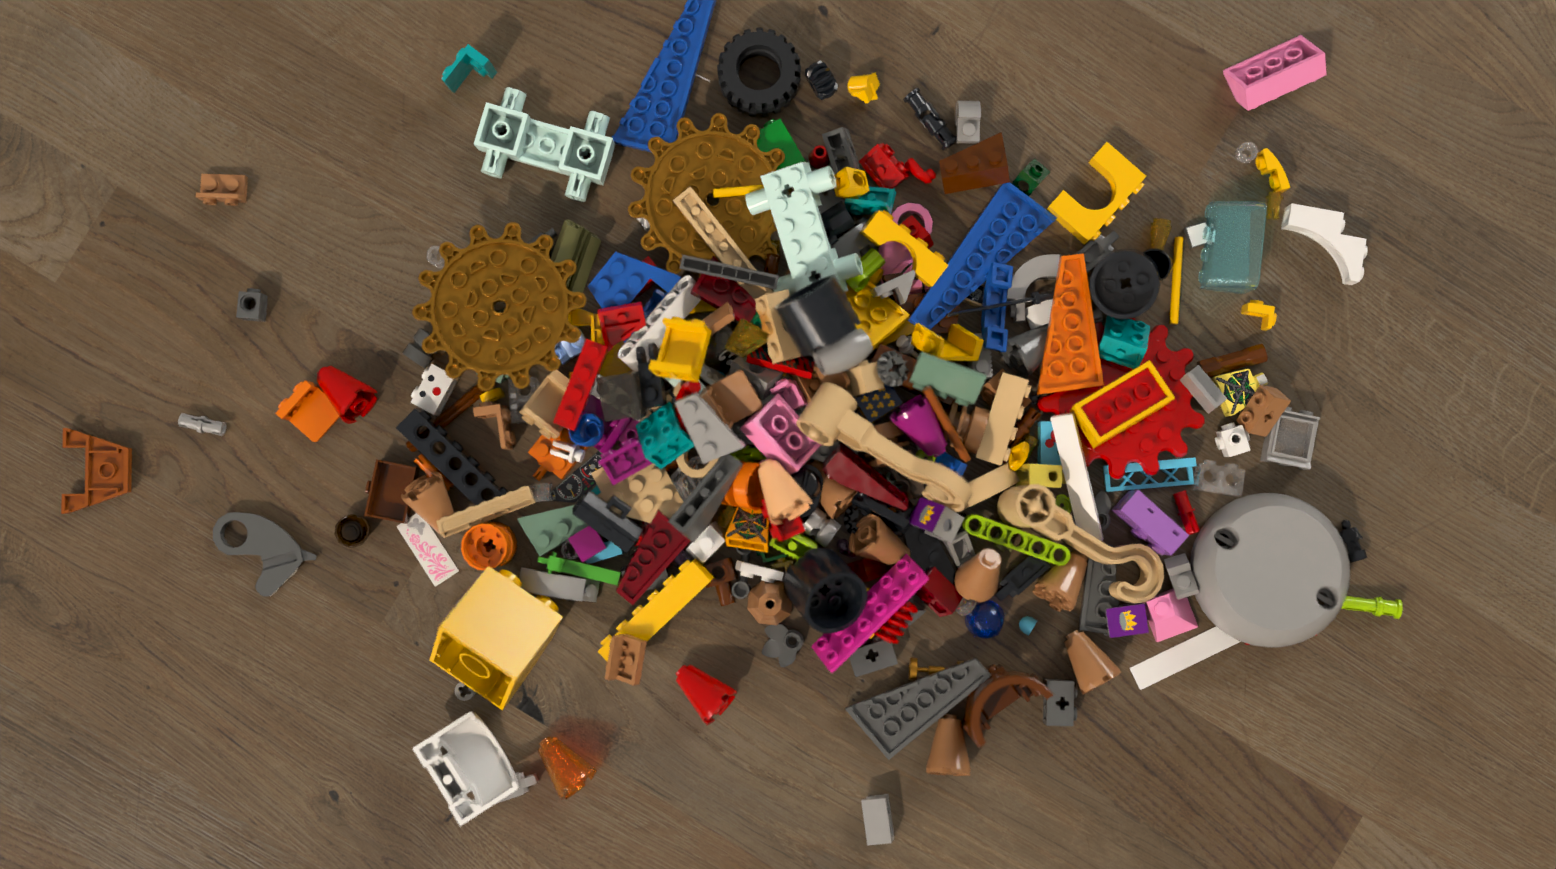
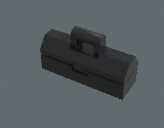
[820,201,856,246]
[572,489,643,553]

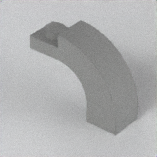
[1007,254,1060,323]
[519,567,600,602]

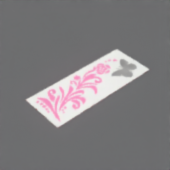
[396,513,459,587]

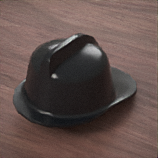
[790,464,823,517]

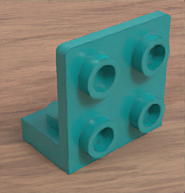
[441,44,497,93]
[1098,315,1150,369]
[636,402,695,469]

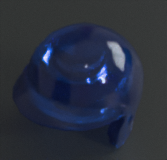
[965,600,1004,639]

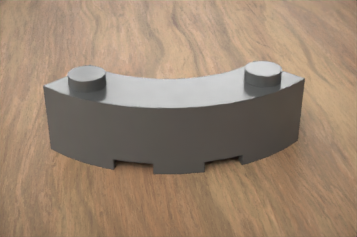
[815,217,879,280]

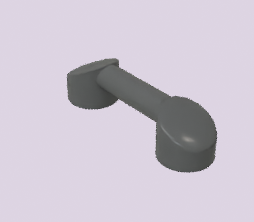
[732,547,754,599]

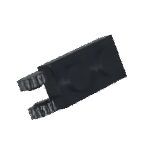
[635,343,667,409]

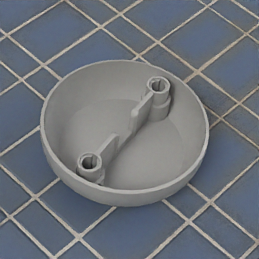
[1190,493,1350,648]

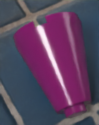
[889,394,947,457]

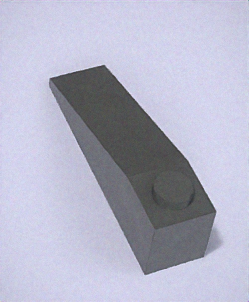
[668,454,743,543]

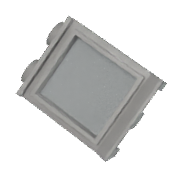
[1260,407,1320,470]

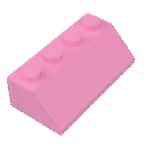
[1223,35,1326,111]

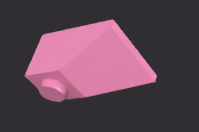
[1143,588,1198,642]

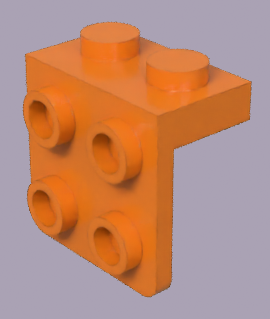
[275,380,340,442]

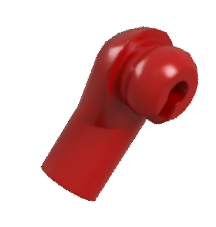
[905,158,936,184]

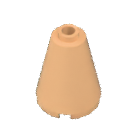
[758,459,812,525]

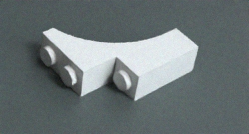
[1281,203,1368,285]

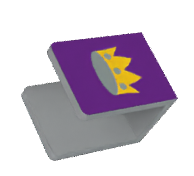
[909,497,964,544]
[1103,603,1149,638]

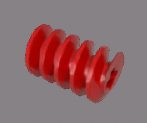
[874,600,918,644]

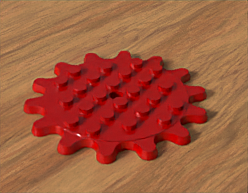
[1038,318,1205,479]

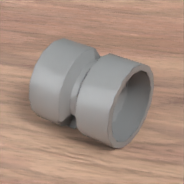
[804,507,841,548]

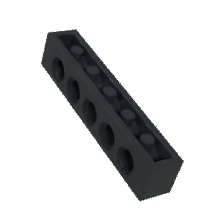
[396,409,509,521]

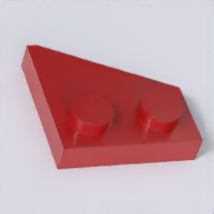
[597,301,646,352]

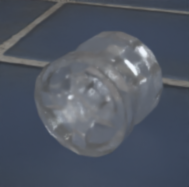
[531,483,554,502]

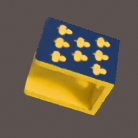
[855,382,902,423]

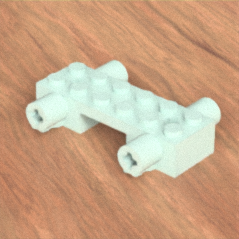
[474,87,616,202]
[745,162,863,295]

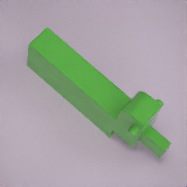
[537,552,622,585]

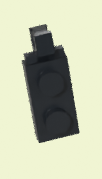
[852,491,910,534]
[994,549,1051,601]

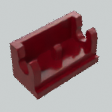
[916,566,963,617]

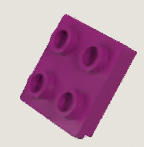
[598,438,653,485]

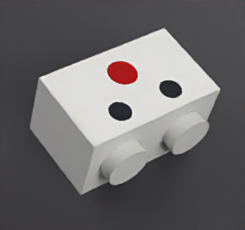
[411,364,459,416]

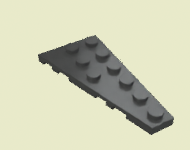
[845,658,991,760]

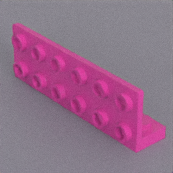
[811,554,929,673]

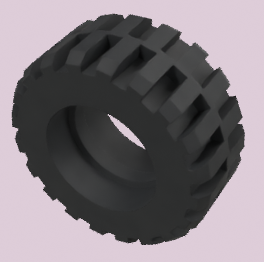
[717,28,801,117]

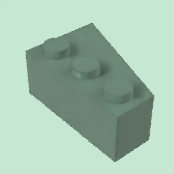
[517,505,588,556]

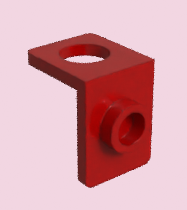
[899,215,934,249]

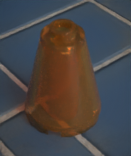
[538,736,597,800]

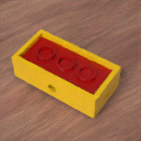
[1069,361,1175,449]

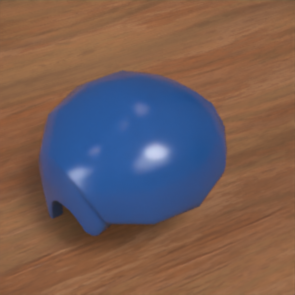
[569,413,605,447]

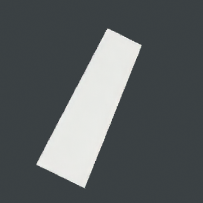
[1130,626,1241,690]

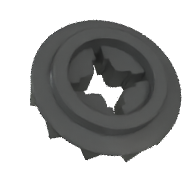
[877,350,909,387]

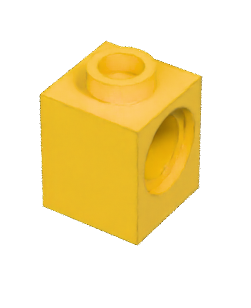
[834,167,870,199]

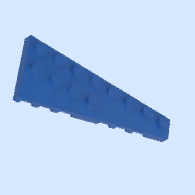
[611,0,716,152]
[908,182,1057,330]

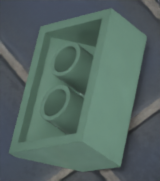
[909,352,987,407]

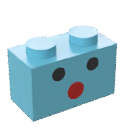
[1038,421,1062,466]

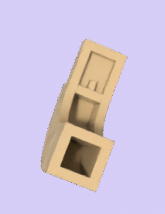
[954,462,1020,512]

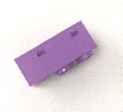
[1111,490,1189,555]

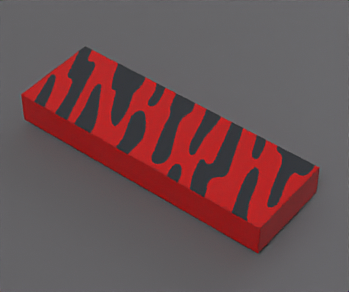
[746,343,815,379]

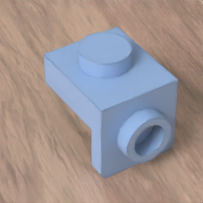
[555,329,586,365]

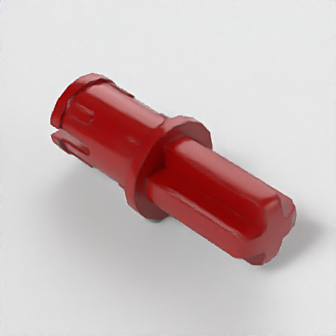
[1172,490,1200,535]

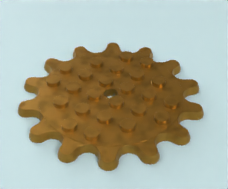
[628,113,794,277]
[412,222,587,392]

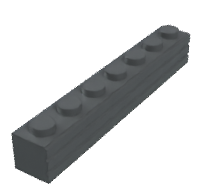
[680,255,779,290]

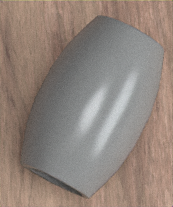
[813,329,873,375]

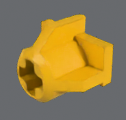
[847,73,880,103]

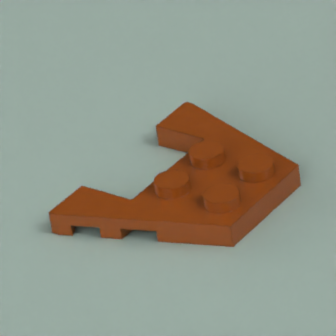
[61,428,132,514]

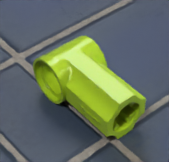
[845,248,886,292]

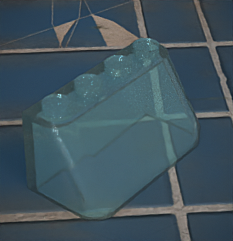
[1198,201,1267,294]

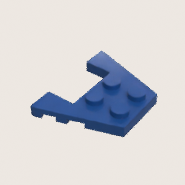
[587,251,681,343]

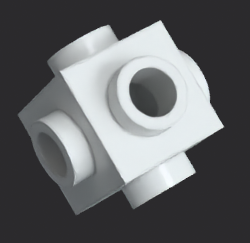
[1215,422,1250,457]

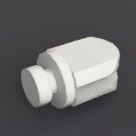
[896,335,924,360]
[550,440,585,463]

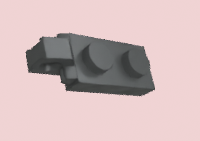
[1076,231,1120,273]

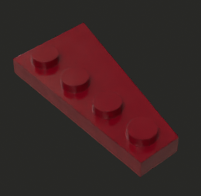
[616,509,690,605]

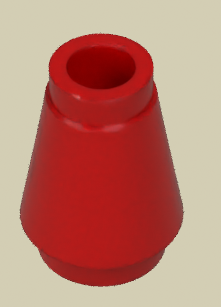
[808,145,830,169]

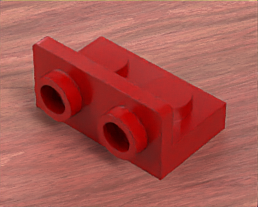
[858,143,910,189]

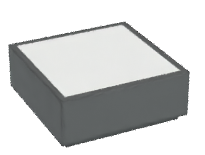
[1183,221,1213,249]

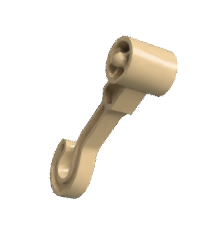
[796,382,973,511]
[997,484,1164,603]

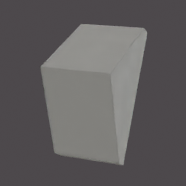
[943,528,976,568]

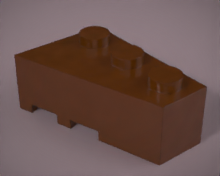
[939,132,1010,194]

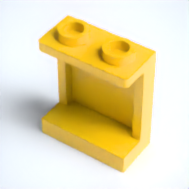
[649,316,712,382]

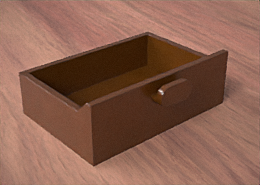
[364,459,420,524]

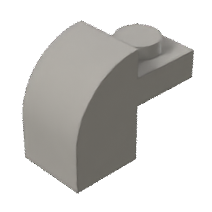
[955,101,981,144]

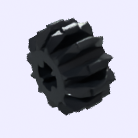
[805,61,838,100]

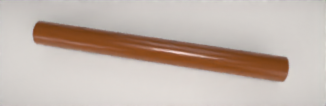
[923,385,971,463]

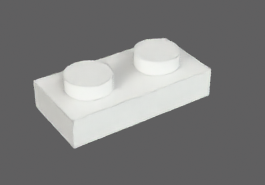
[735,560,784,583]

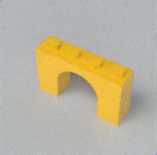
[1046,142,1146,245]

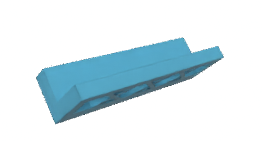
[1103,457,1197,492]

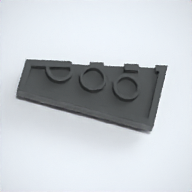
[1078,544,1119,634]

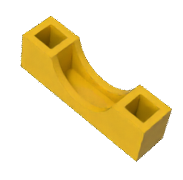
[859,210,948,287]

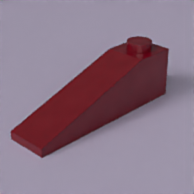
[822,442,909,510]

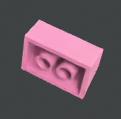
[740,394,821,475]

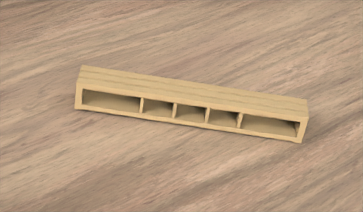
[436,486,536,538]

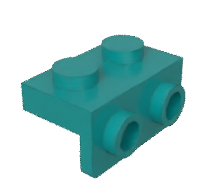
[844,187,896,215]

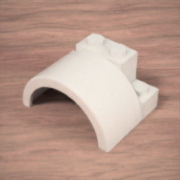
[412,712,519,826]

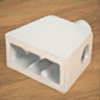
[686,521,726,565]

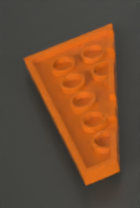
[1037,253,1104,395]

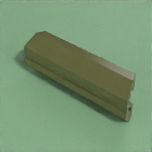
[551,219,601,293]

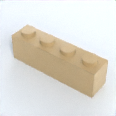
[976,372,1031,465]

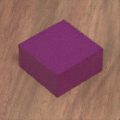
[568,526,606,563]

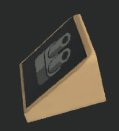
[962,285,985,307]

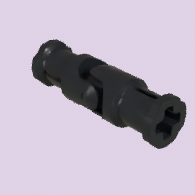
[903,87,957,151]

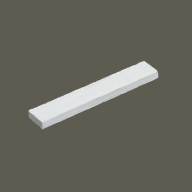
[1051,412,1104,541]

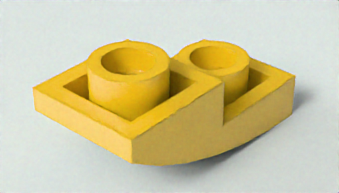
[1256,148,1290,194]

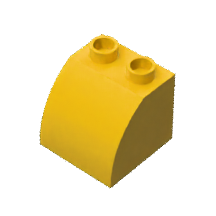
[429,566,563,710]

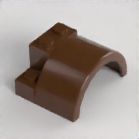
[962,664,1054,748]

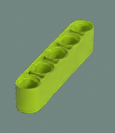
[962,514,1070,565]

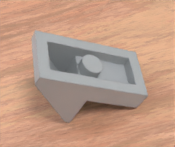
[870,270,916,305]
[1163,553,1199,600]

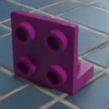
[567,394,631,453]

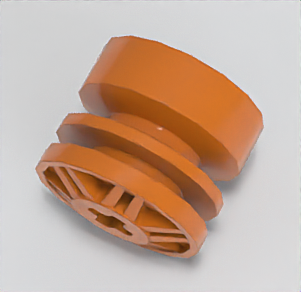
[721,460,764,510]
[461,522,517,570]

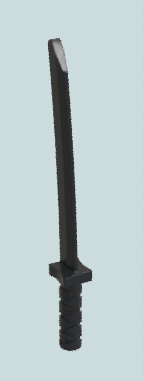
[946,290,1054,317]

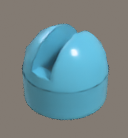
[1019,616,1037,636]

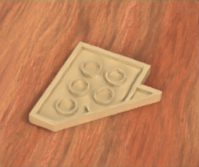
[591,464,684,523]

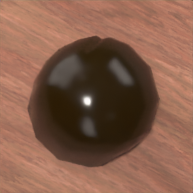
[334,514,370,548]

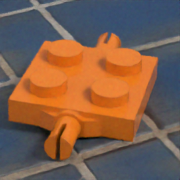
[528,427,589,481]

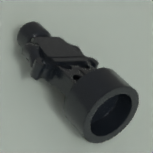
[1340,519,1368,563]

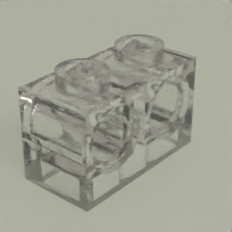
[508,377,541,424]
[1192,460,1245,497]

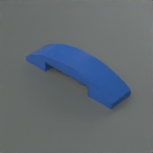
[981,262,1013,352]

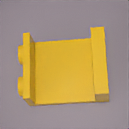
[911,323,984,361]

